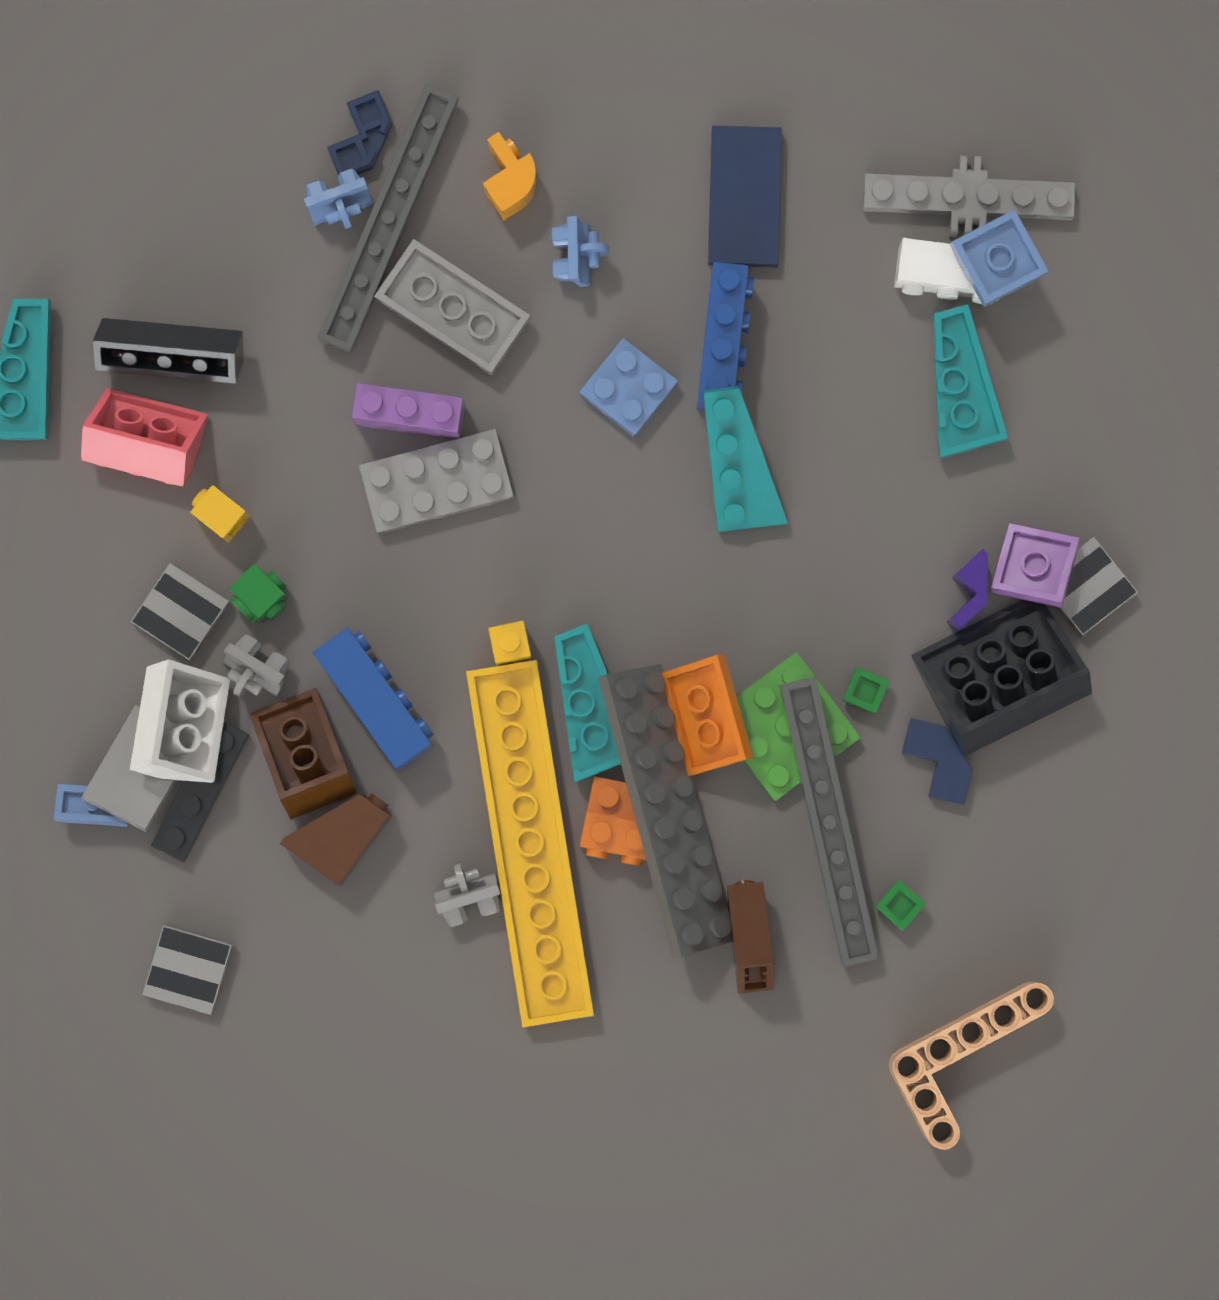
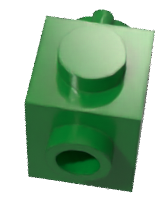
[229,563,289,624]

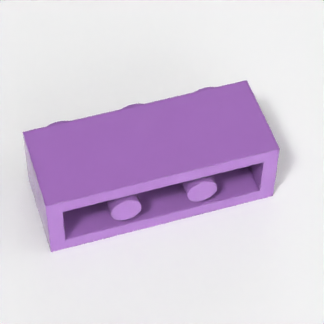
[352,383,465,439]

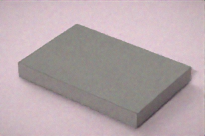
[82,705,176,832]

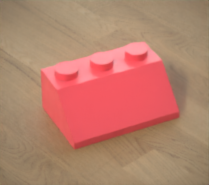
[81,388,208,487]

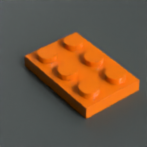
[660,654,754,777]

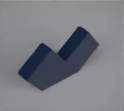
[327,90,392,175]
[902,718,972,805]

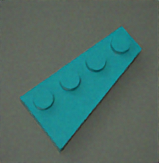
[0,299,52,440]
[933,304,1008,459]
[703,386,788,532]
[554,624,621,783]

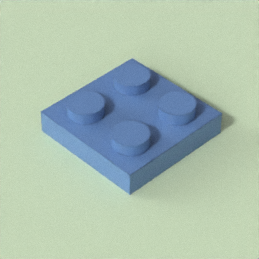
[950,209,1049,307]
[579,338,678,438]

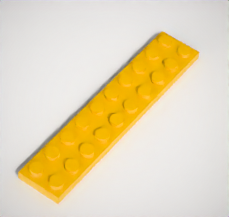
[466,660,594,1028]

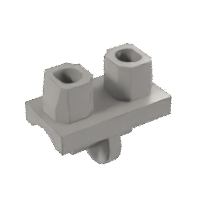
[223,634,289,698]
[434,863,500,927]

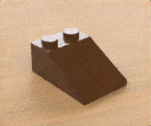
[250,688,357,820]

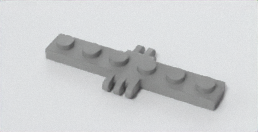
[863,155,1075,238]

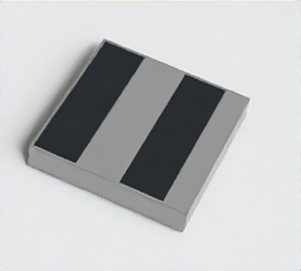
[1057,537,1138,637]
[130,563,231,661]
[142,925,234,1015]

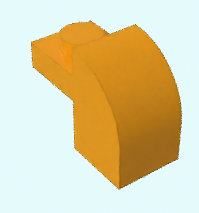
[483,132,537,221]

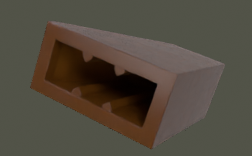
[280,793,392,886]
[727,880,774,994]

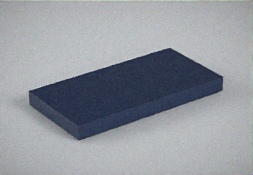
[708,126,782,268]

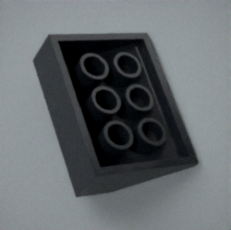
[911,600,1092,756]

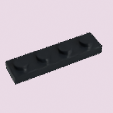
[151,722,250,862]

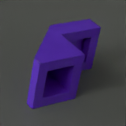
[947,549,988,632]

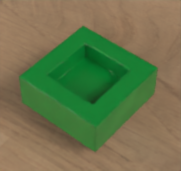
[842,667,889,715]
[874,880,926,931]

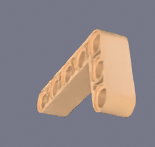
[889,981,1054,1150]

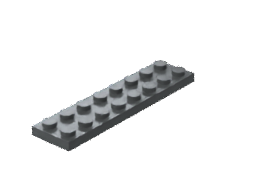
[598,664,733,959]

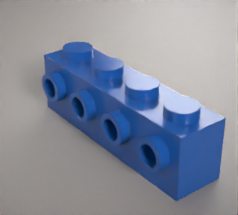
[697,262,754,410]
[312,627,434,771]

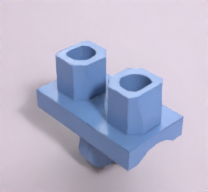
[304,169,374,230]
[552,216,609,287]

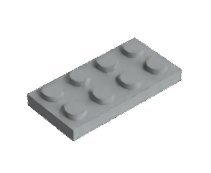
[374,239,531,376]
[359,429,514,535]

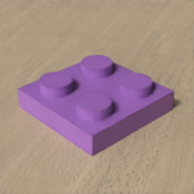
[991,523,1080,608]

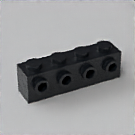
[92,318,244,384]

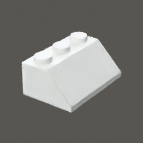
[130,659,230,783]

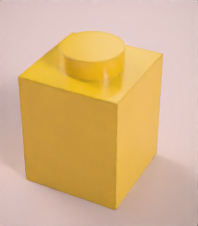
[190,485,251,544]
[488,621,532,666]

